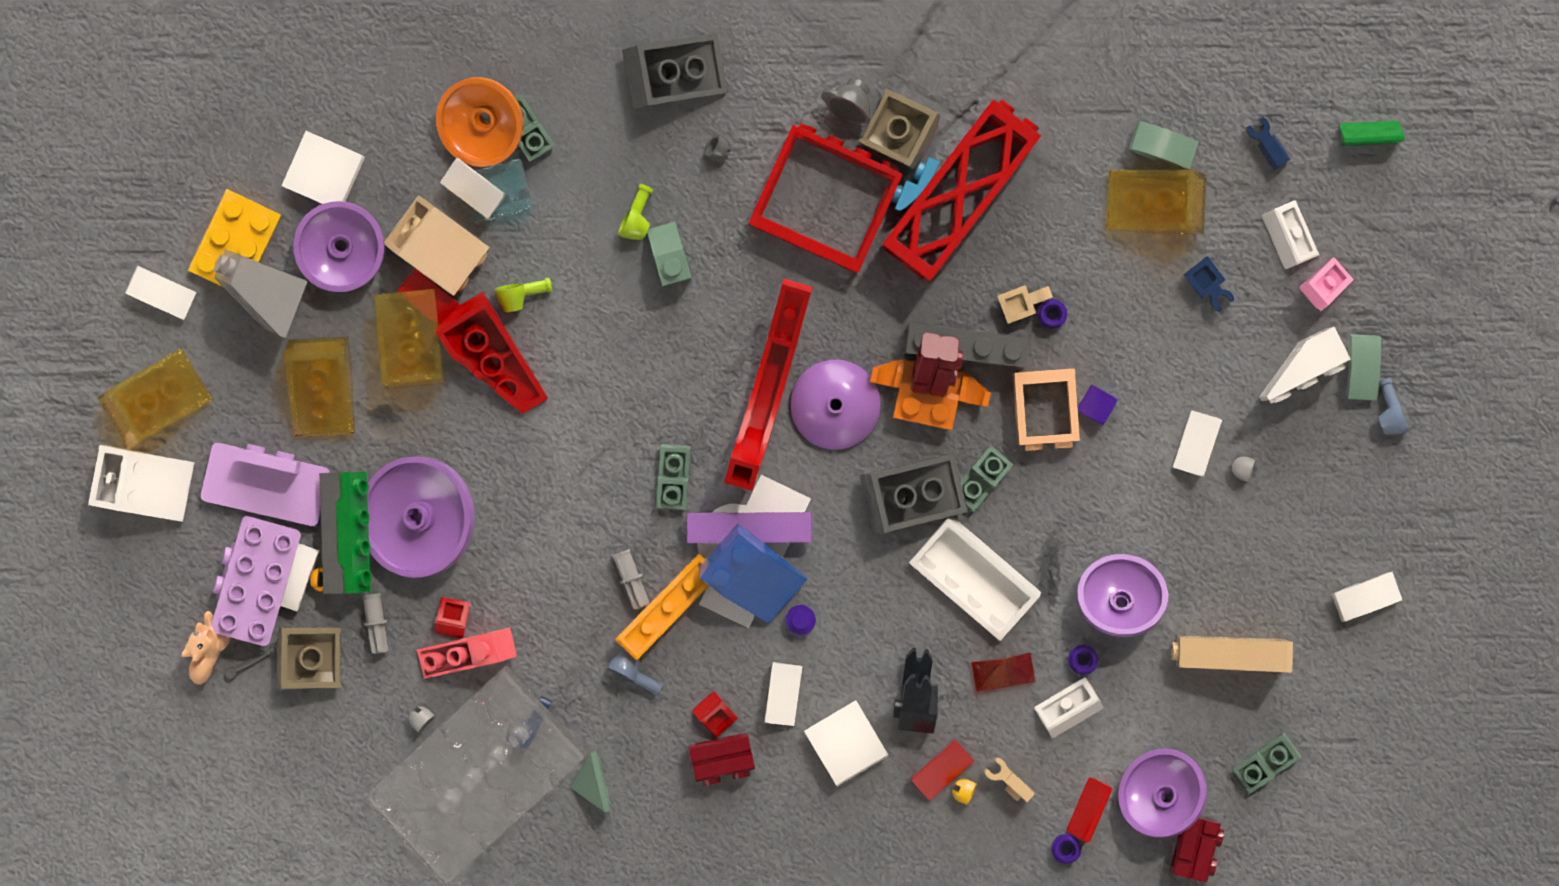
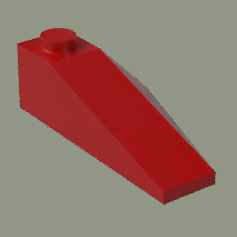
[435,291,548,414]

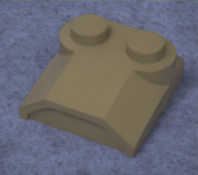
[858,89,940,169]
[277,627,341,689]

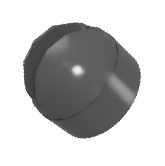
[704,135,731,162]

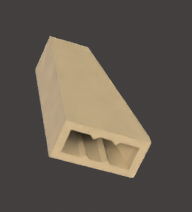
[1171,636,1293,673]

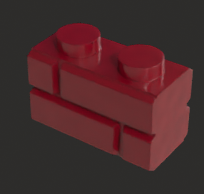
[911,332,963,397]
[689,732,755,786]
[1169,817,1224,882]

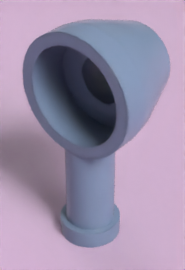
[1378,378,1410,434]
[607,650,663,696]

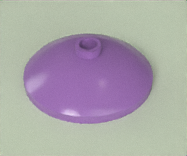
[293,201,385,292]
[790,360,880,450]
[1077,554,1168,637]
[1118,749,1207,838]

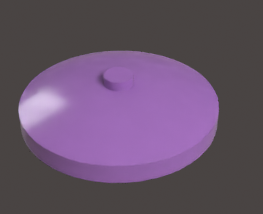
[367,456,475,578]

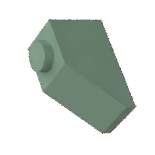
[647,222,692,288]

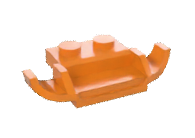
[870,359,991,430]

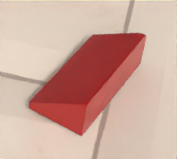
[910,738,974,801]
[1067,777,1113,843]

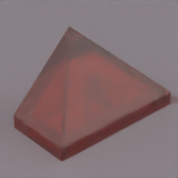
[971,652,1036,692]

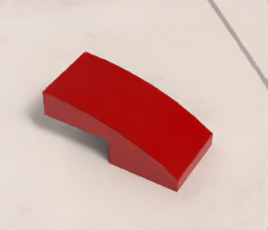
[397,268,460,326]

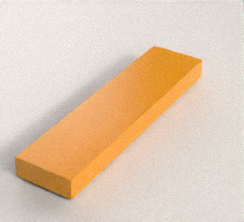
[615,554,709,660]

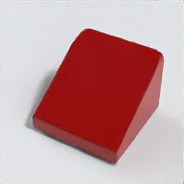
[435,597,471,638]
[692,691,738,738]

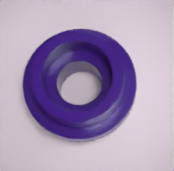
[1037,299,1067,329]
[1068,645,1098,675]
[1051,834,1082,864]

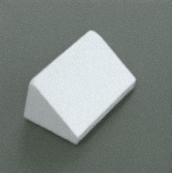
[440,158,506,219]
[1262,200,1319,269]
[1173,410,1222,477]
[764,662,802,726]
[1034,677,1103,738]

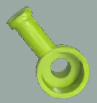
[618,184,653,241]
[494,278,552,312]

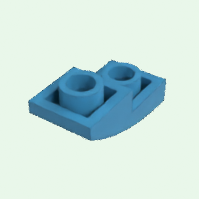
[891,157,940,213]

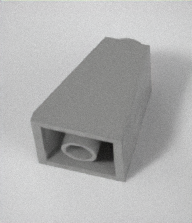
[214,250,308,338]

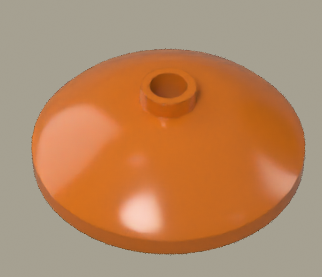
[436,77,524,167]

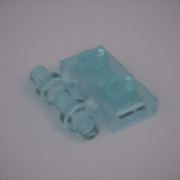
[473,159,534,224]

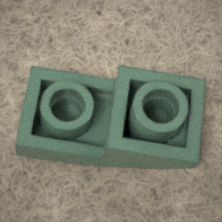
[515,93,555,162]
[1128,121,1198,171]
[1345,334,1381,400]
[656,444,691,510]
[960,445,1014,512]
[1232,732,1301,794]

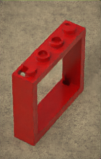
[748,123,903,274]

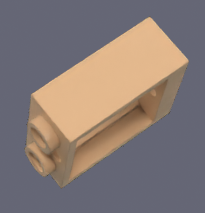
[1012,369,1080,451]

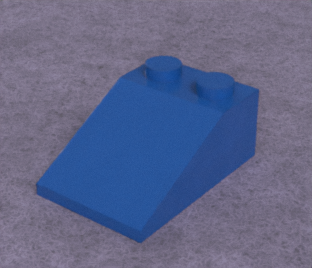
[699,523,807,623]

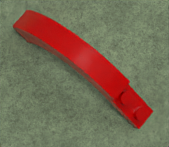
[724,279,813,491]

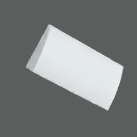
[909,516,1041,641]

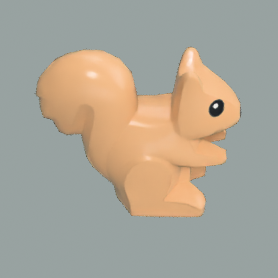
[181,611,232,685]

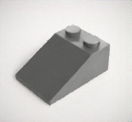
[622,34,728,109]
[859,453,968,533]

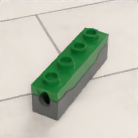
[319,471,372,594]

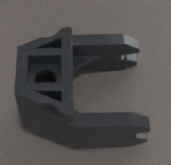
[893,648,938,734]

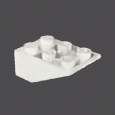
[1259,327,1350,403]
[88,445,194,522]

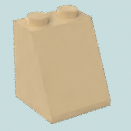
[384,195,490,296]

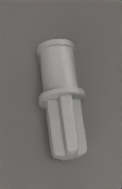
[612,549,649,610]
[362,593,388,654]

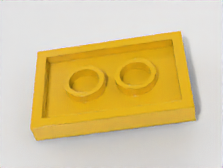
[188,189,283,287]

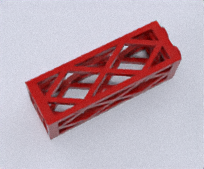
[880,99,1041,283]

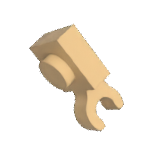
[997,285,1052,324]
[984,757,1035,802]

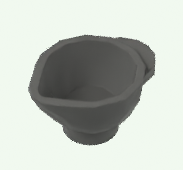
[821,78,870,124]

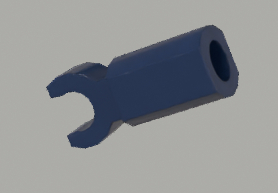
[1246,117,1291,170]

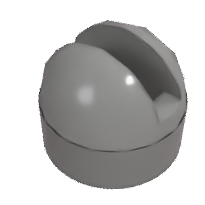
[1232,456,1256,482]
[409,707,435,733]

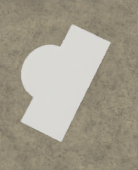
[697,475,811,628]

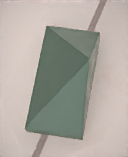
[570,750,611,812]

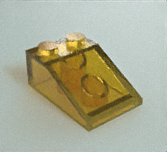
[1106,170,1207,234]
[374,289,445,390]
[284,337,355,436]
[97,348,213,450]

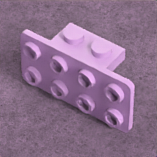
[201,443,330,526]
[211,516,301,646]

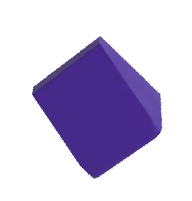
[1077,384,1119,425]

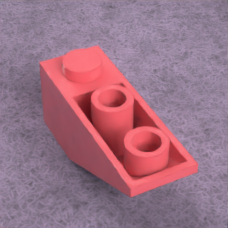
[417,627,517,679]

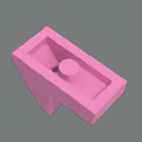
[1300,257,1353,311]

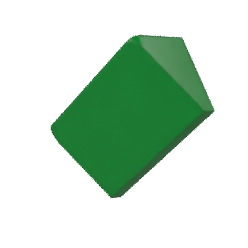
[1339,121,1405,146]

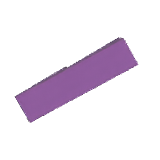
[687,512,813,543]

